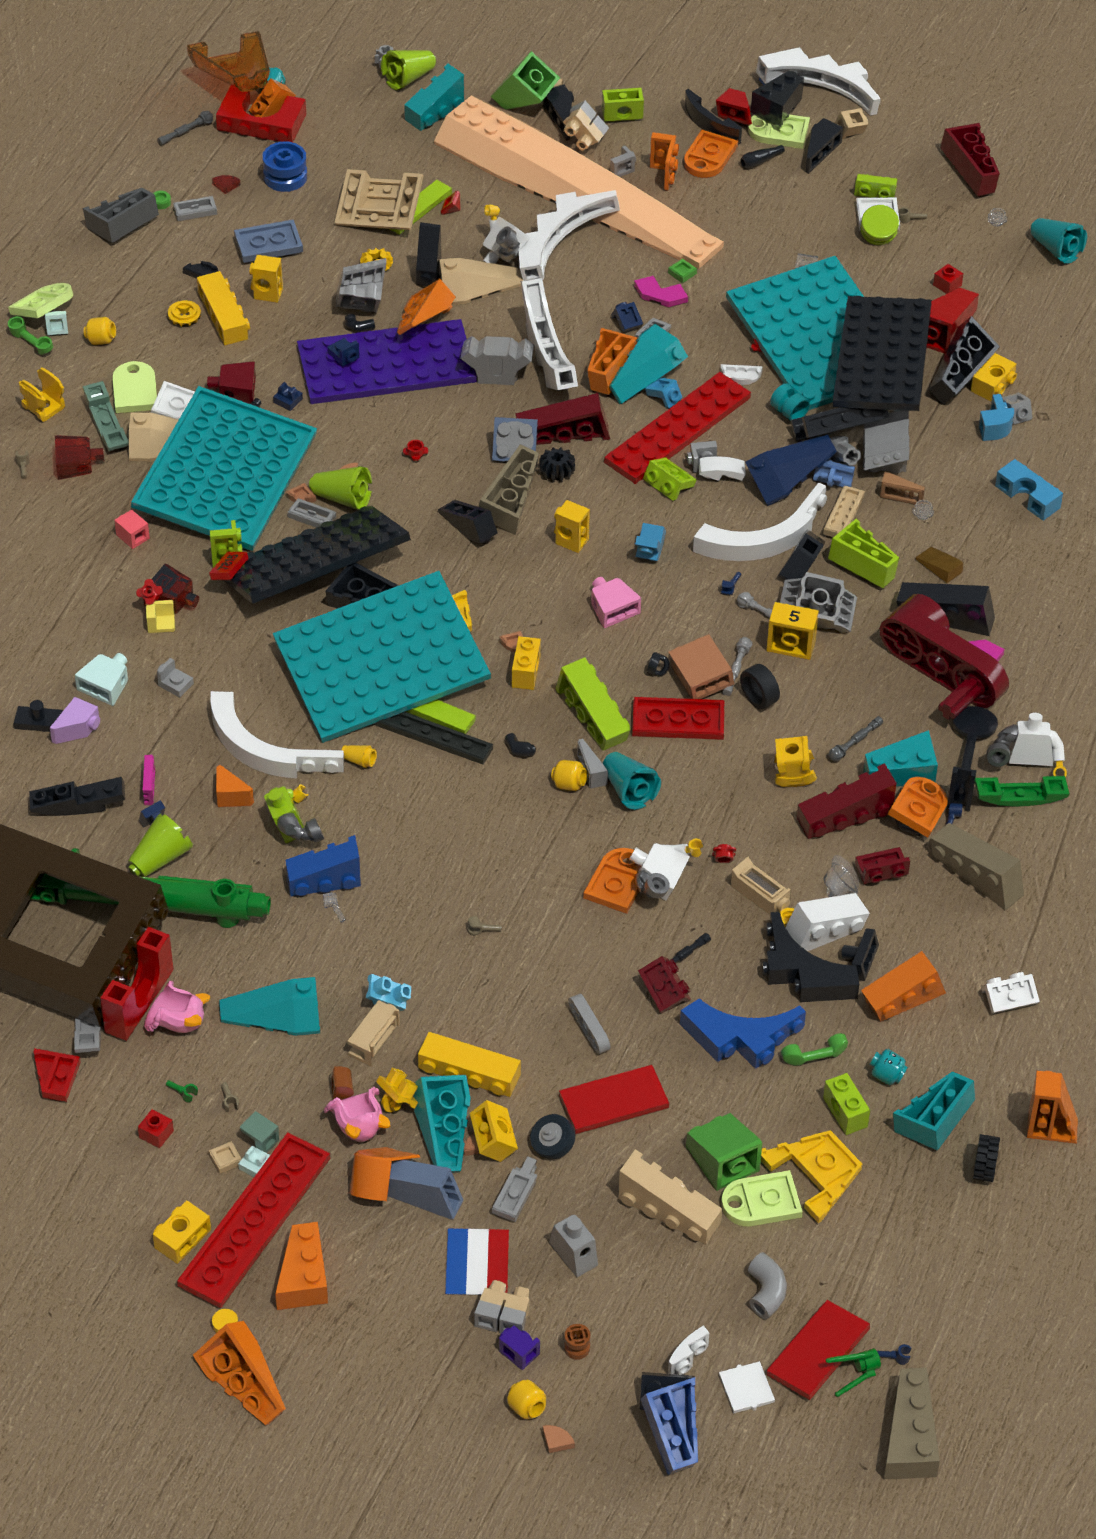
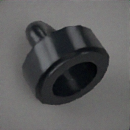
[646,652,670,676]

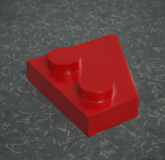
[33,1048,81,1102]

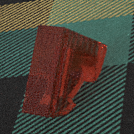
[212,175,241,194]

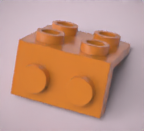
[650,132,679,190]

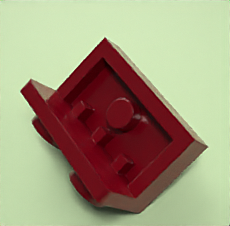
[855,847,911,884]

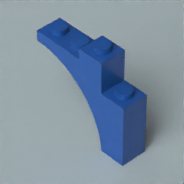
[680,998,806,1069]

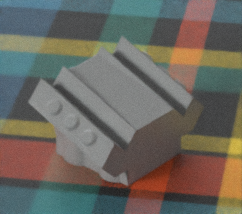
[336,258,386,313]
[461,336,534,385]
[863,410,910,473]
[780,572,857,633]

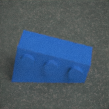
[285,835,361,896]
[641,1377,698,1475]

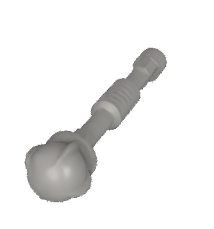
[737,592,772,618]
[723,637,753,696]

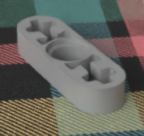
[568,994,610,1054]

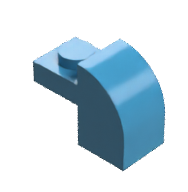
[979,394,1014,441]
[635,523,666,561]

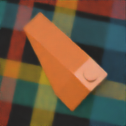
[397,279,456,335]
[193,1321,286,1425]

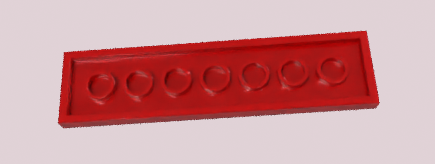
[604,372,751,484]
[177,1132,331,1308]

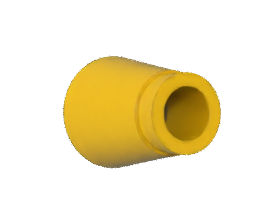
[341,745,377,768]

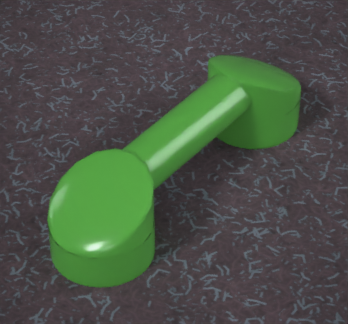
[8,316,53,355]
[781,1033,848,1066]

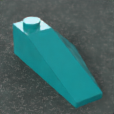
[219,977,320,1036]

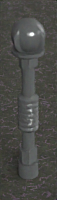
[157,111,213,145]
[828,716,883,762]

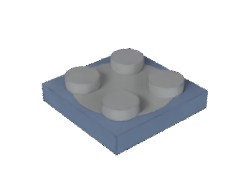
[492,417,538,461]

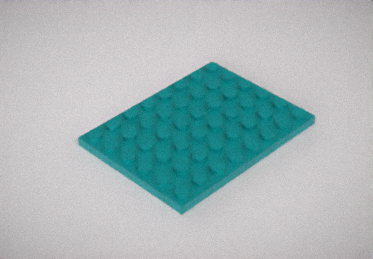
[726,256,864,410]
[131,386,317,551]
[272,571,491,743]

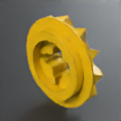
[360,247,393,271]
[168,300,201,327]

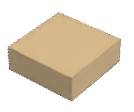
[209,1141,242,1174]

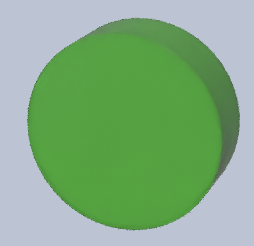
[153,191,171,209]

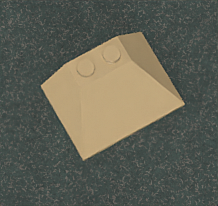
[334,169,424,230]

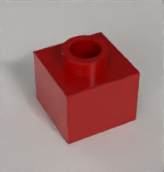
[933,264,964,294]
[138,1109,174,1149]

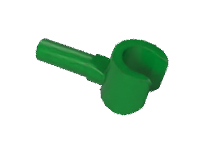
[166,1080,198,1103]

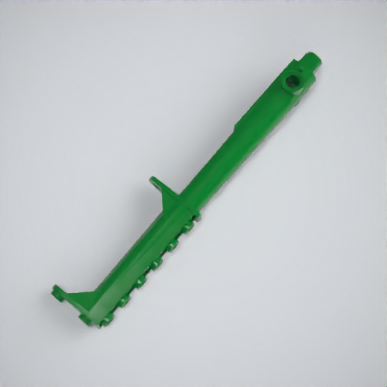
[30,848,271,928]

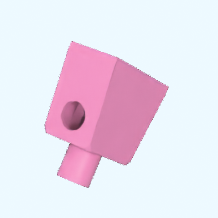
[591,577,641,628]

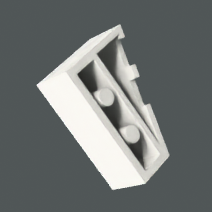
[786,893,870,951]

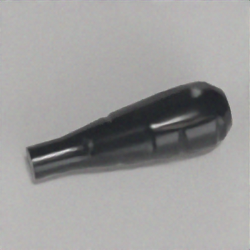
[740,145,785,169]

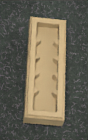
[823,485,865,537]

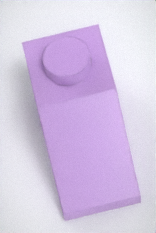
[50,697,100,744]

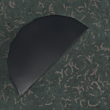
[183,261,218,279]

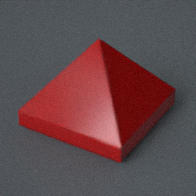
[441,190,460,215]

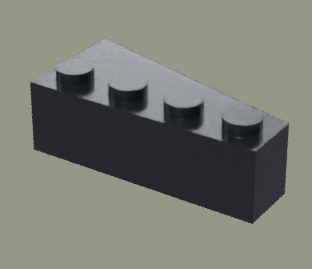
[929,316,1000,404]
[325,562,399,609]
[896,582,995,636]

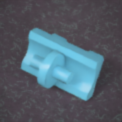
[366,974,411,1011]

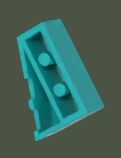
[404,63,464,131]
[863,730,938,787]
[893,1071,975,1151]

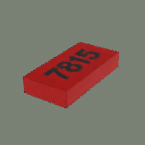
[209,552,249,580]

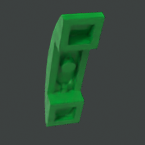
[975,776,1070,807]

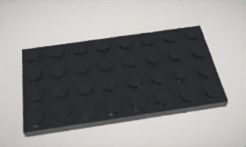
[833,296,932,411]
[224,506,411,604]

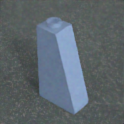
[388,1160,463,1219]

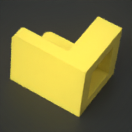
[146,600,175,633]

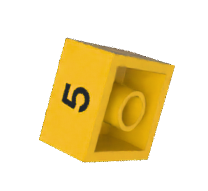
[767,602,819,660]

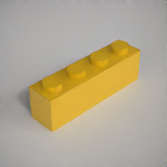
[197,271,250,346]
[418,1032,521,1097]

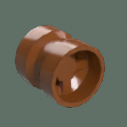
[564,1324,591,1360]

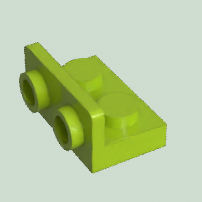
[854,174,897,198]
[643,457,697,501]
[210,520,243,568]

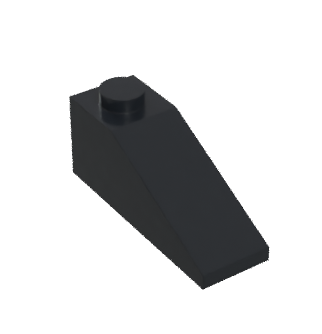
[543,84,574,141]
[805,118,843,174]
[416,222,441,286]
[438,500,498,543]

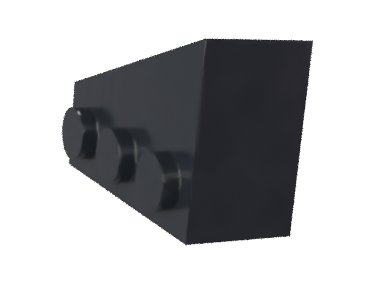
[750,71,804,127]

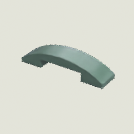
[83,381,129,451]

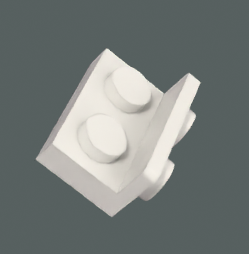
[981,972,1040,1014]

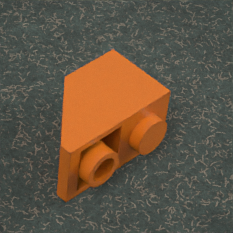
[249,78,296,117]

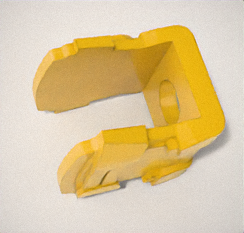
[19,367,65,422]
[774,736,817,787]

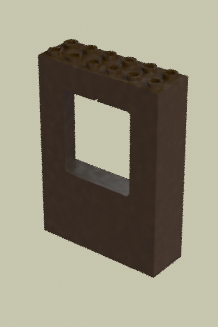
[0,824,169,1027]

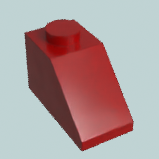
[716,88,752,125]

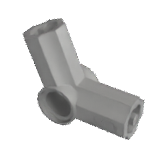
[829,436,861,466]

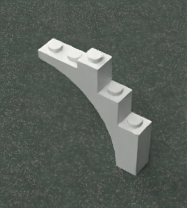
[756,47,880,116]
[519,190,620,281]
[520,278,578,390]

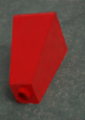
[927,288,979,354]

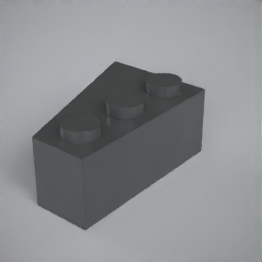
[82,188,159,243]

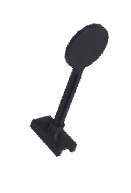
[947,706,998,811]

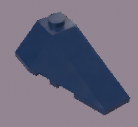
[745,435,837,506]

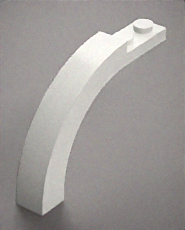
[693,483,827,561]
[211,691,344,778]

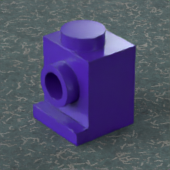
[499,1325,540,1370]

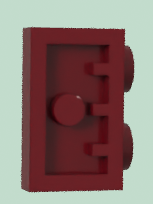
[638,956,691,1013]

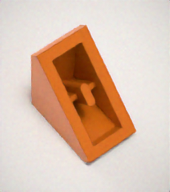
[216,765,254,807]

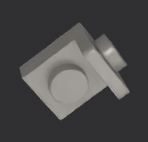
[610,146,636,177]
[1002,393,1032,424]
[686,441,717,473]
[157,658,194,698]

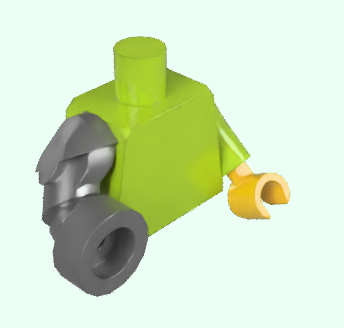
[264,785,324,844]

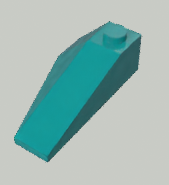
[609,324,688,404]
[413,1075,471,1173]

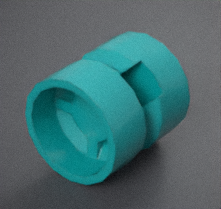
[770,383,810,421]

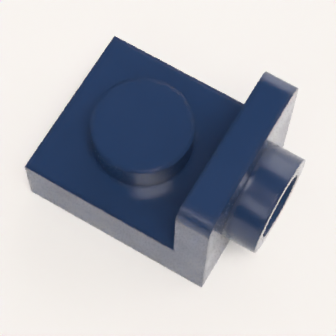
[611,302,643,333]
[327,338,359,367]

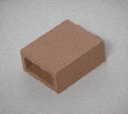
[668,634,734,699]

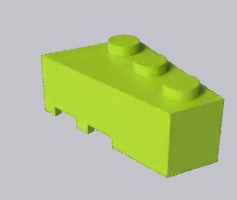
[828,519,899,588]

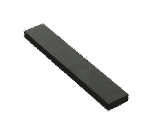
[372,712,493,765]

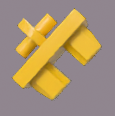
[376,1068,418,1112]

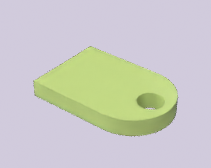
[748,115,810,149]
[8,283,73,318]
[113,361,157,413]
[722,1170,803,1226]

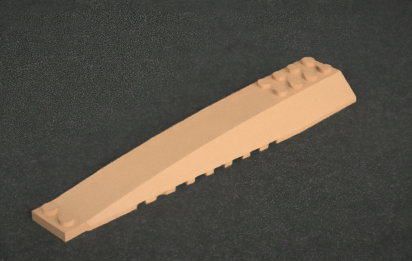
[434,95,724,269]

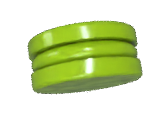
[860,205,899,245]

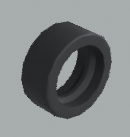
[740,664,780,709]

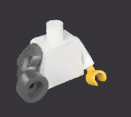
[483,205,530,264]
[987,713,1067,777]
[629,838,703,901]

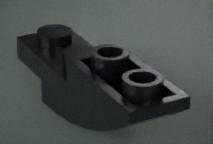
[29,776,125,815]

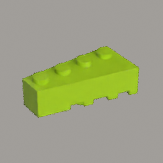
[555,657,630,751]

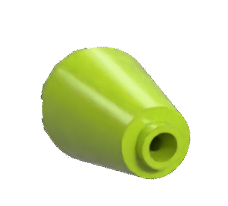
[381,50,436,90]
[309,466,372,510]
[128,813,193,877]

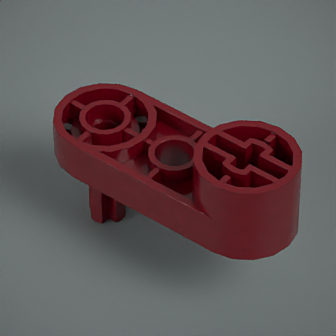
[879,594,1009,720]

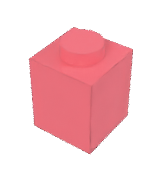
[115,509,150,549]

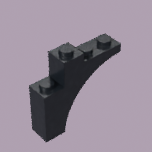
[762,912,860,1003]

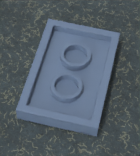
[234,219,303,263]

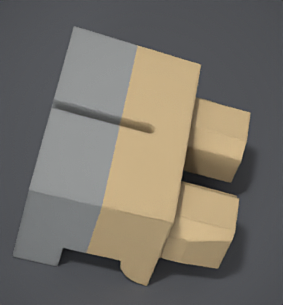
[563,100,609,151]
[474,1280,530,1333]

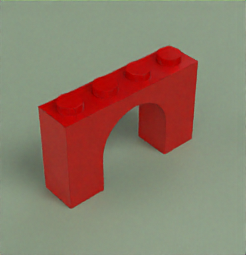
[216,85,307,142]
[100,927,174,1041]

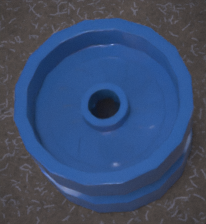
[263,142,307,192]

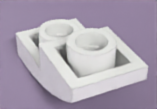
[698,457,746,481]
[668,1325,709,1375]

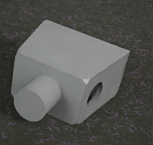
[549,1215,598,1277]

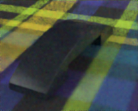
[685,89,742,145]

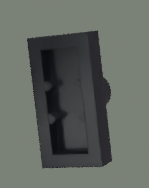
[13,700,63,732]
[841,928,879,981]

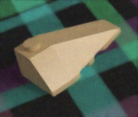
[439,258,523,305]
[129,413,179,462]

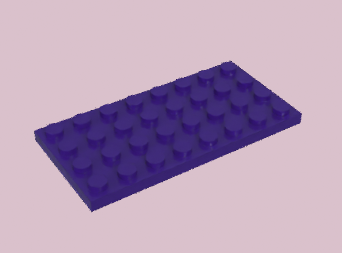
[297,319,477,404]

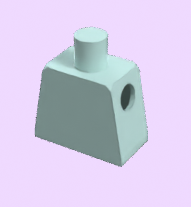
[75,653,128,706]

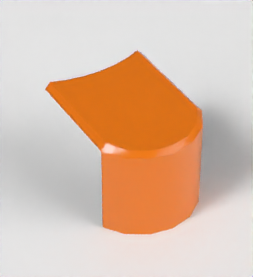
[349,1147,420,1201]

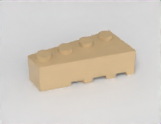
[618,1149,722,1244]

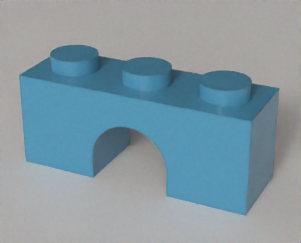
[995,459,1063,521]

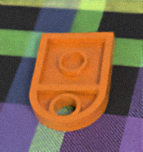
[684,130,738,178]
[888,777,948,838]
[583,848,641,914]

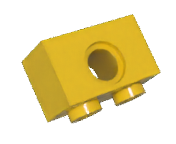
[249,255,283,303]
[971,353,1017,402]
[554,500,590,553]
[512,636,541,690]
[469,1100,518,1162]
[153,1200,211,1264]

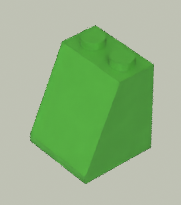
[491,51,560,110]
[686,1113,762,1191]

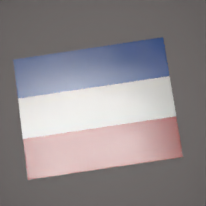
[445,1228,509,1295]

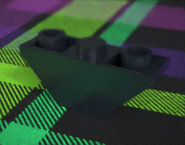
[778,529,825,580]

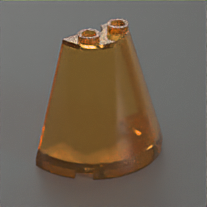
[187,31,270,92]

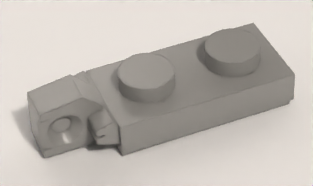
[492,1156,537,1222]

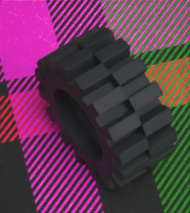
[973,1134,1000,1182]

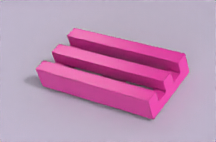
[143,755,155,805]

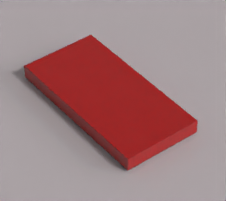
[632,697,725,740]
[559,1065,669,1134]
[767,1300,870,1400]

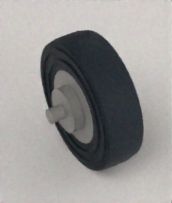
[530,1114,576,1160]

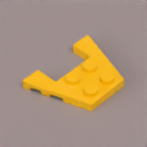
[761,1130,862,1223]

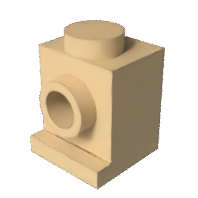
[834,108,869,139]

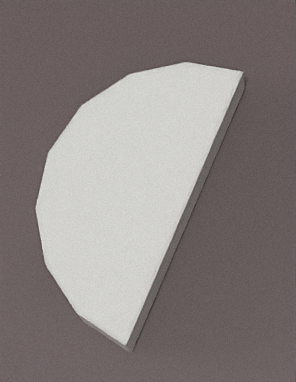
[720,364,763,385]

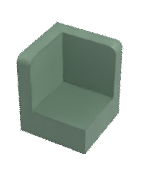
[240,1111,280,1153]

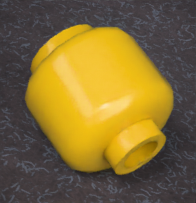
[84,317,116,345]
[551,760,587,791]
[507,1379,546,1419]

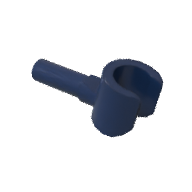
[721,572,741,595]
[946,803,962,825]
[877,1344,911,1365]

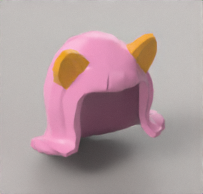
[144,981,211,1033]
[324,1087,390,1142]

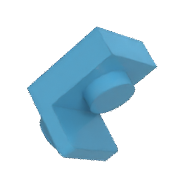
[645,377,682,408]

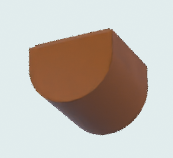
[331,1066,354,1100]

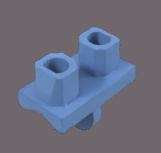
[813,459,855,487]

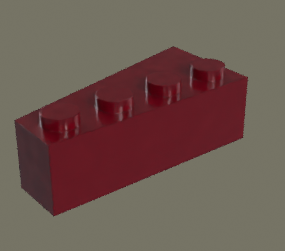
[940,123,1000,196]
[515,393,610,445]
[797,763,897,839]

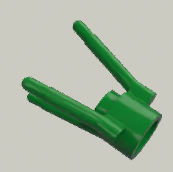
[826,1348,881,1397]

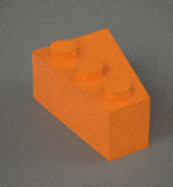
[587,328,637,395]
[861,951,946,1022]
[1027,1070,1078,1144]
[275,1222,328,1310]

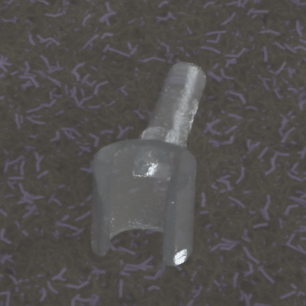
[323,892,346,923]

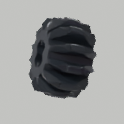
[539,447,575,482]

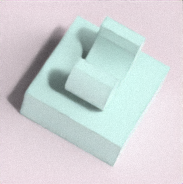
[45,311,68,335]
[238,1146,270,1177]

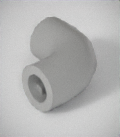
[748,1252,787,1320]

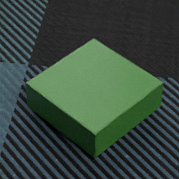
[668,259,697,283]

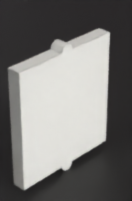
[719,1361,775,1413]

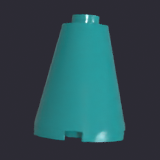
[1031,218,1087,263]
[603,752,661,810]

